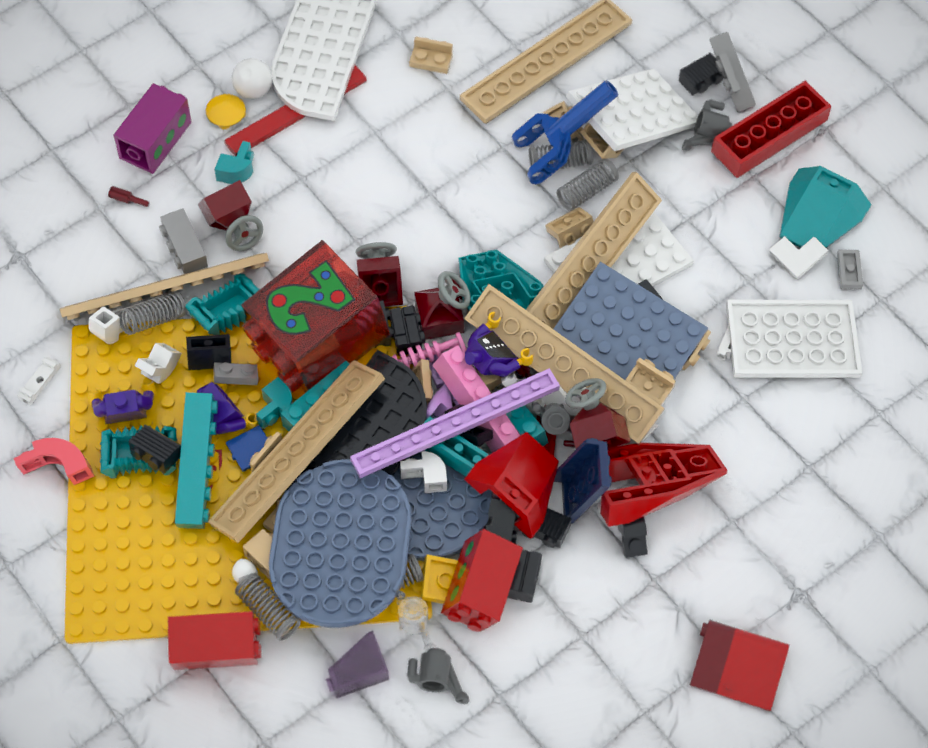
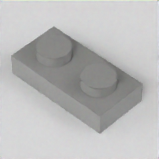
[837,250,863,289]
[213,362,258,385]

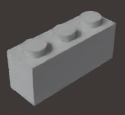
[159,208,208,274]

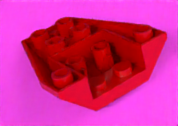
[464,432,559,539]

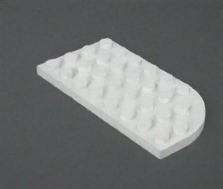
[271,0,377,121]

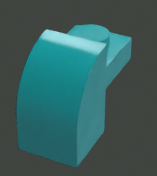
[214,141,254,184]
[256,377,293,429]

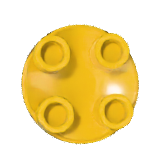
[206,94,246,130]

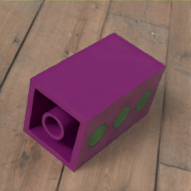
[113,83,192,174]

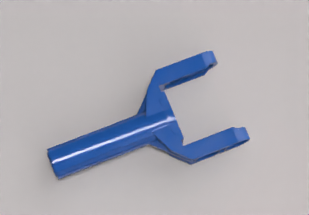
[512,80,618,184]

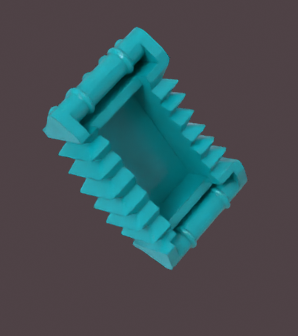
[185,273,267,335]
[100,425,178,478]

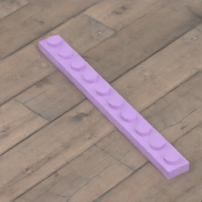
[350,368,560,478]

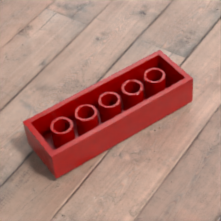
[711,80,832,178]

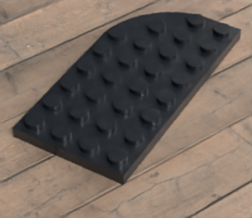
[284,350,427,492]

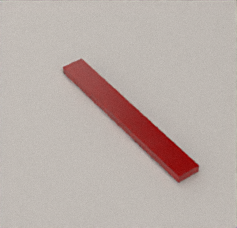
[224,65,367,157]

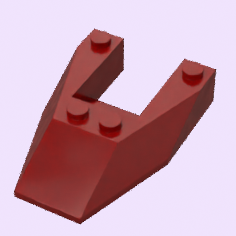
[600,443,728,527]

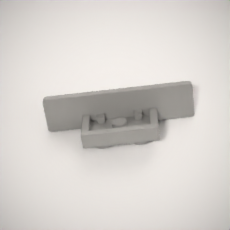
[709,32,756,112]

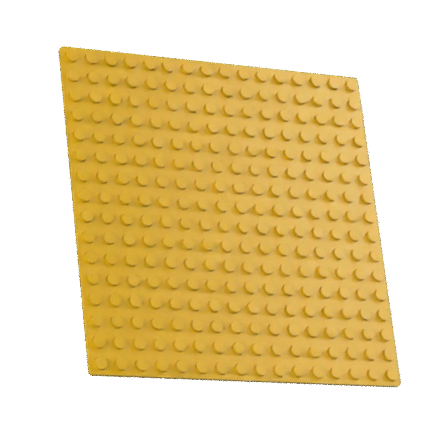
[65,306,432,644]

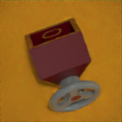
[198,180,263,251]
[355,242,403,306]
[414,271,471,340]
[565,378,631,449]

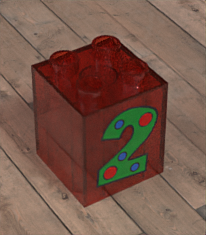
[241,239,390,393]

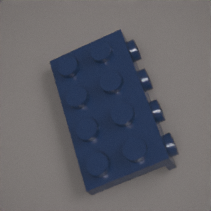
[554,438,612,524]

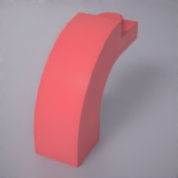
[14,438,94,485]

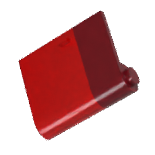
[690,619,790,711]

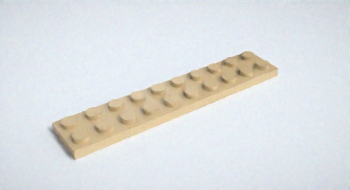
[460,0,632,124]
[526,172,662,329]
[60,253,269,320]
[464,284,665,444]
[208,360,385,543]

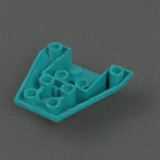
[779,166,872,248]
[458,250,544,311]

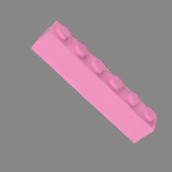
[433,346,520,453]

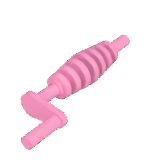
[392,332,467,368]

